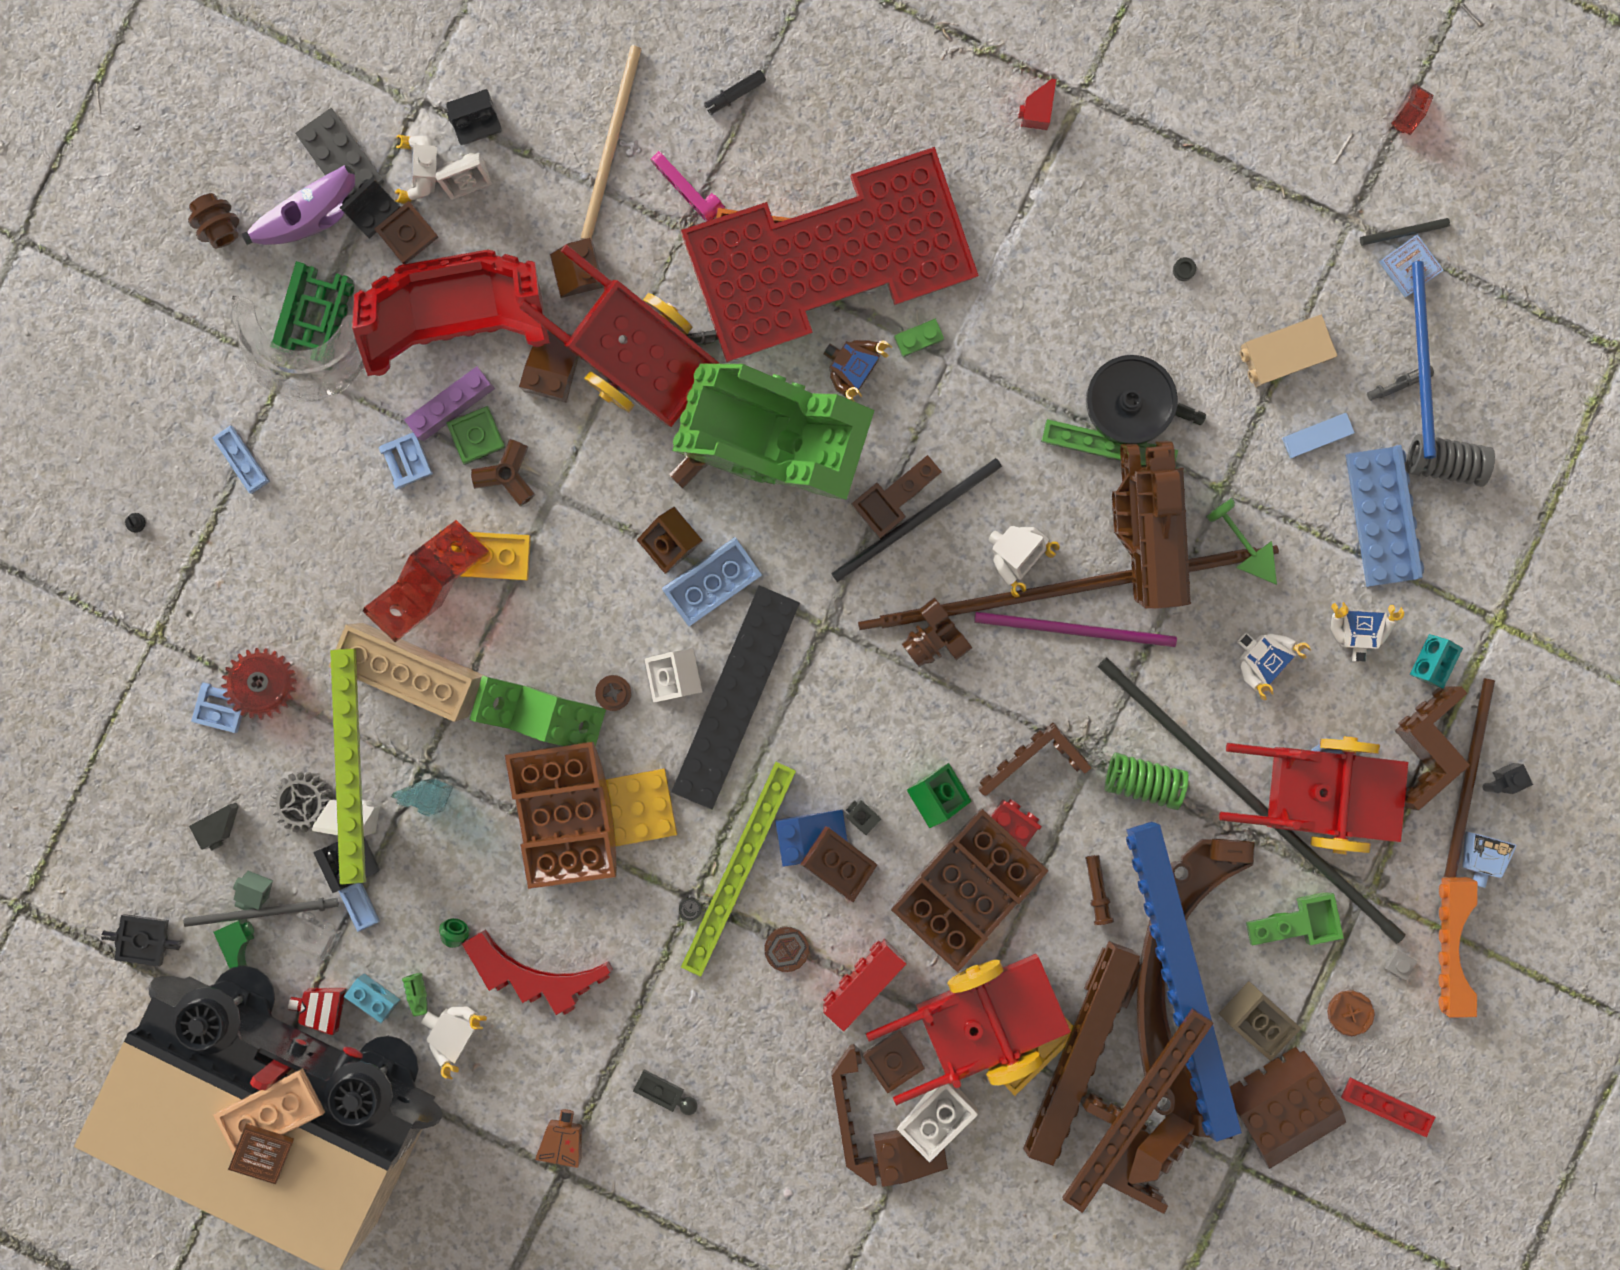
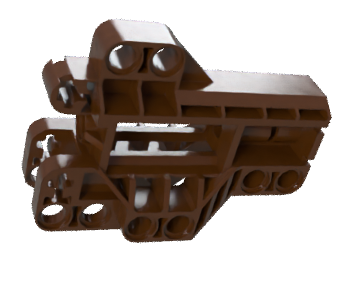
[1112,440,1191,609]

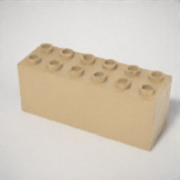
[328,623,485,722]

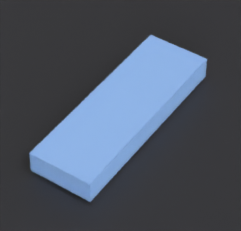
[1282,413,1354,459]
[212,425,270,494]

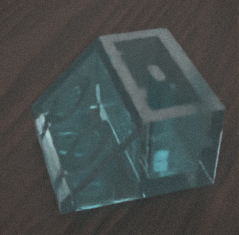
[391,778,454,816]

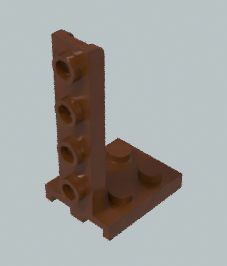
[979,722,1092,796]

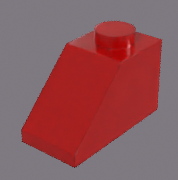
[1018,79,1056,130]

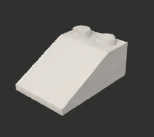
[435,153,493,200]
[312,799,380,836]
[897,1083,978,1162]

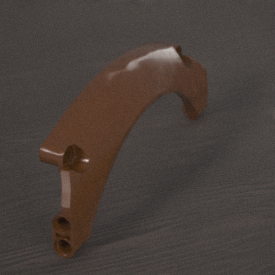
[1137,838,1255,1139]

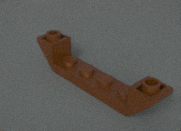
[831,1044,880,1186]

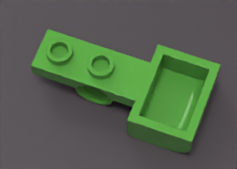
[1246,892,1344,946]

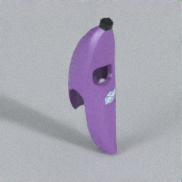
[242,165,355,245]

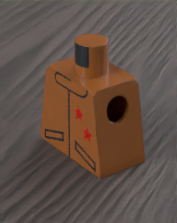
[535,1109,582,1168]

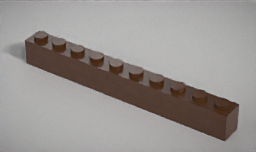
[1023,941,1140,1166]

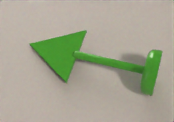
[1206,498,1277,585]

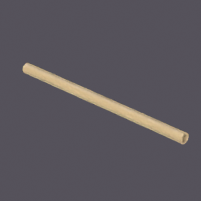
[580,45,642,240]

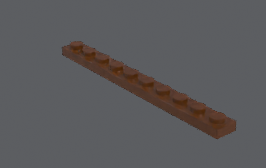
[1062,1008,1214,1213]

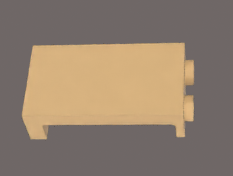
[1240,314,1337,388]

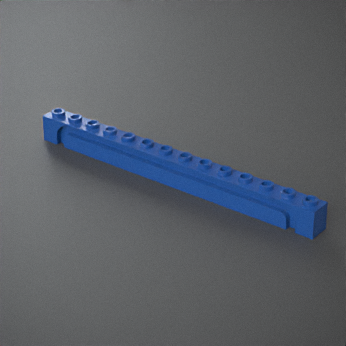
[1126,822,1242,1142]

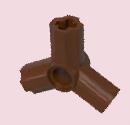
[471,439,536,507]

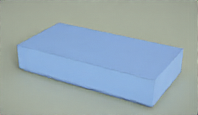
[339,883,380,932]

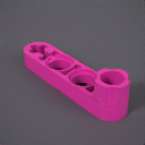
[650,151,725,222]

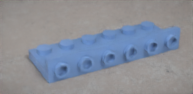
[1345,445,1424,587]

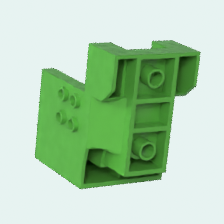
[672,364,875,500]

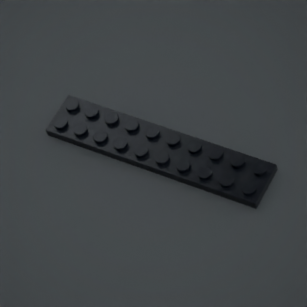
[671,585,800,810]

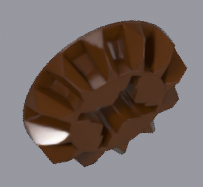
[595,675,631,711]

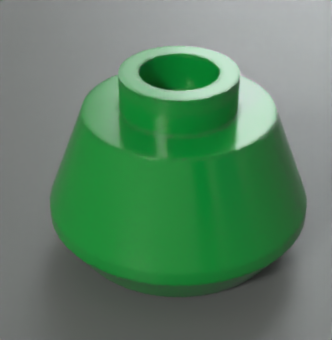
[439,918,470,948]

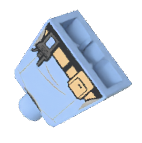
[1463,832,1516,888]

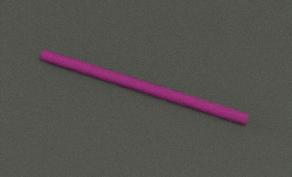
[974,612,1177,647]

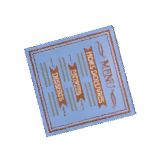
[1379,234,1443,297]

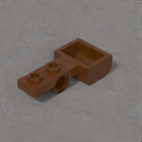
[851,455,942,539]

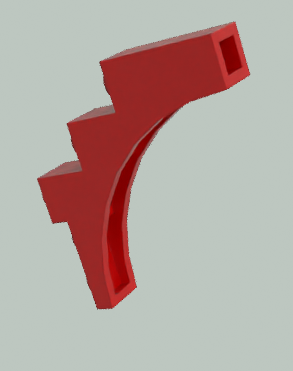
[462,929,613,1015]

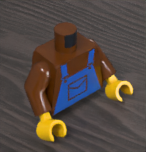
[823,340,892,402]

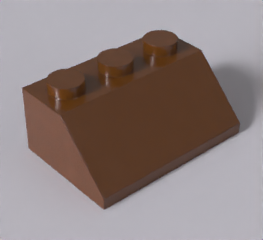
[1128,1112,1195,1184]

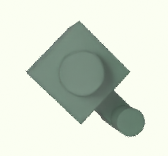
[233,870,273,910]

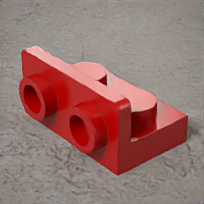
[991,799,1042,847]

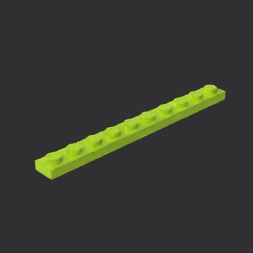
[330,649,366,884]
[681,761,796,977]

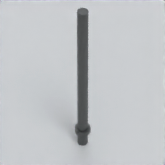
[183,897,339,927]

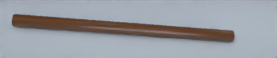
[1444,678,1495,878]

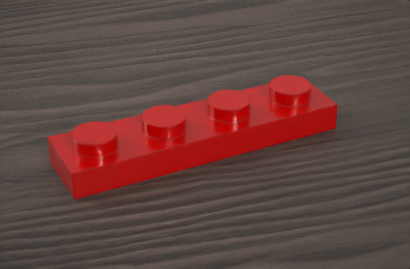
[1341,1077,1436,1138]

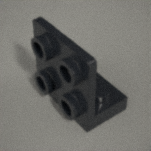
[340,177,400,239]
[313,836,380,893]

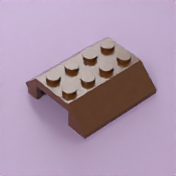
[1229,1047,1346,1169]

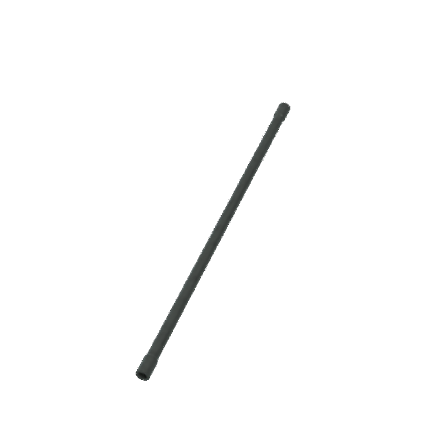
[1097,657,1406,944]

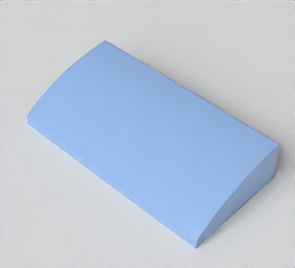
[662,537,762,627]

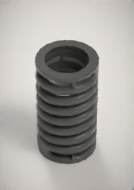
[1406,434,1495,487]

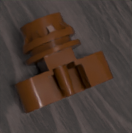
[901,597,972,668]

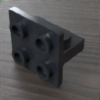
[446,89,502,145]

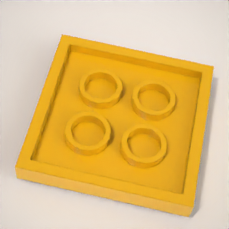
[606,768,677,847]

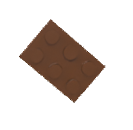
[800,826,878,902]

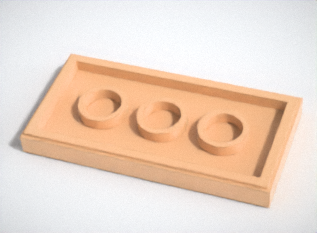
[213,1069,325,1155]

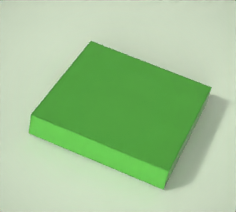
[446,406,506,465]

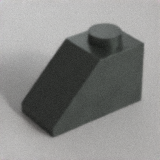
[189,803,238,851]

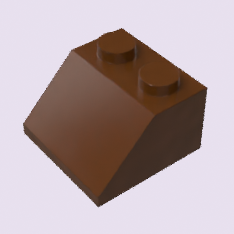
[550,238,604,298]
[637,506,703,574]

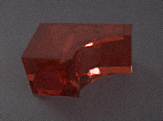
[1391,84,1434,135]

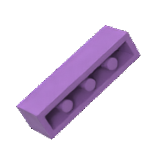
[404,366,495,442]

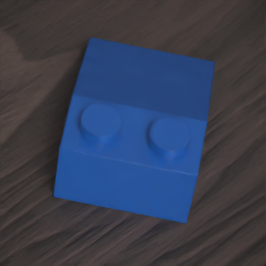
[776,809,848,867]

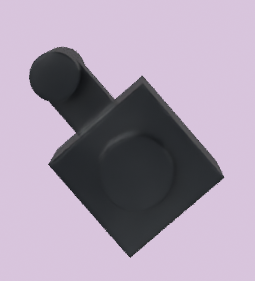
[1482,763,1533,794]

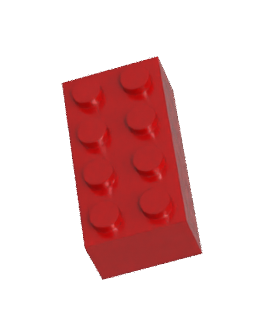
[823,938,906,1032]

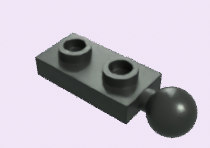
[633,1069,698,1115]

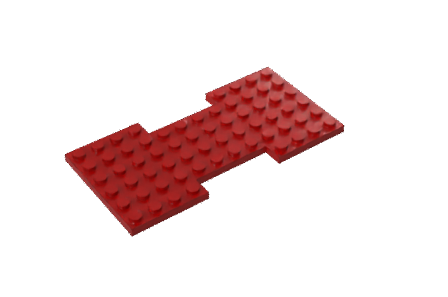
[680,147,979,363]

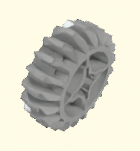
[270,771,333,833]

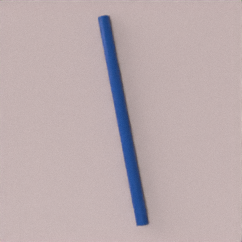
[1412,261,1436,459]

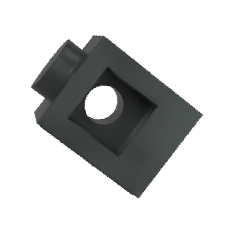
[846,800,881,835]

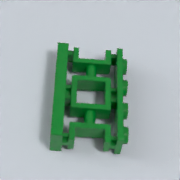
[271,261,354,366]

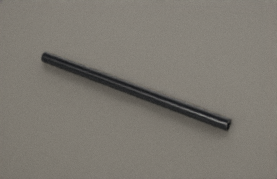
[831,458,1002,582]

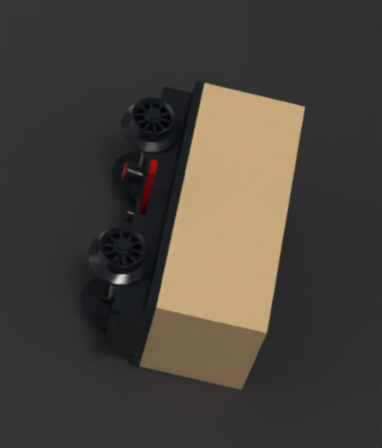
[74,965,443,1270]

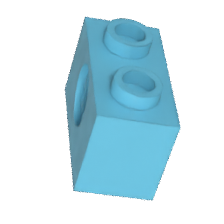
[344,973,401,1023]

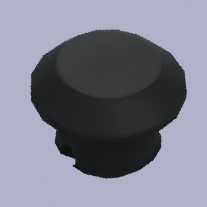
[125,513,146,533]

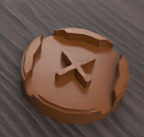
[1327,990,1375,1037]

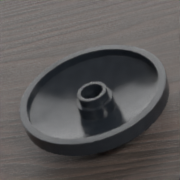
[1086,355,1178,445]

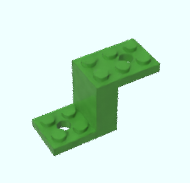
[469,675,606,746]

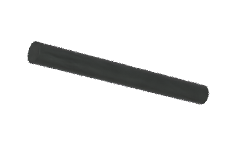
[1360,218,1450,246]

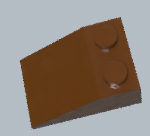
[519,331,579,403]
[873,1130,948,1187]

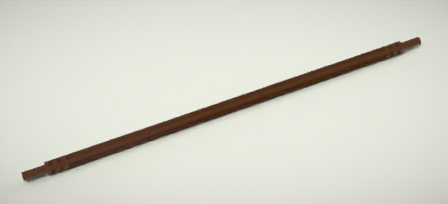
[858,545,1279,631]

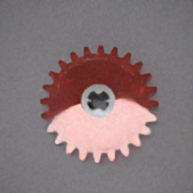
[221,648,297,720]

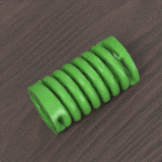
[1104,752,1189,810]

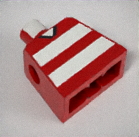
[288,988,346,1035]

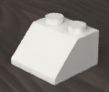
[645,648,702,703]

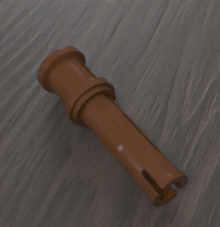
[1085,855,1114,925]

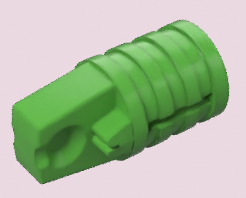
[402,973,428,1017]

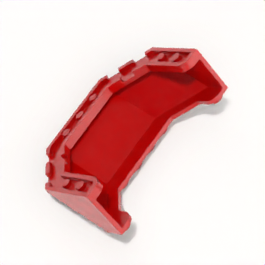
[352,249,550,376]

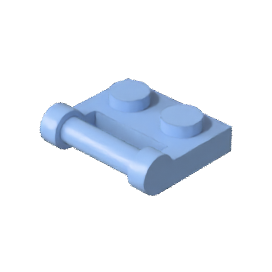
[378,433,433,489]
[191,683,248,733]

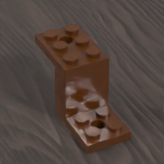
[1395,686,1470,811]
[1080,1092,1168,1214]

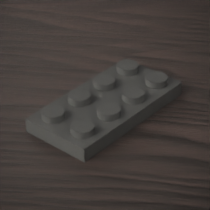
[295,108,384,196]

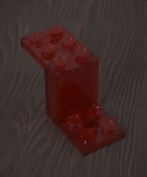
[362,520,489,643]

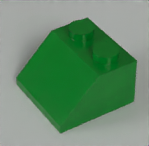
[907,763,972,829]

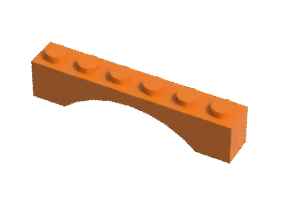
[1438,877,1478,1018]

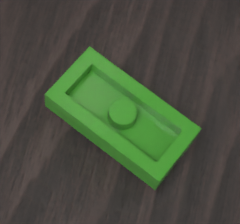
[894,318,944,358]

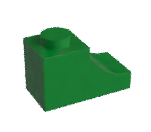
[213,919,254,969]

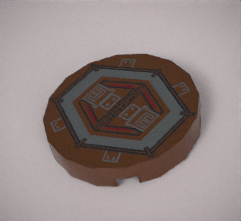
[764,926,809,972]

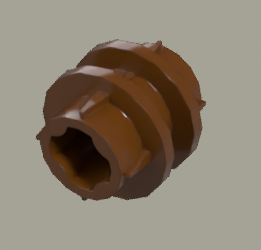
[188,193,240,249]

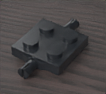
[101,914,181,966]

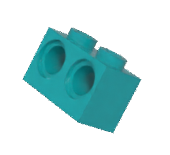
[1409,634,1463,689]

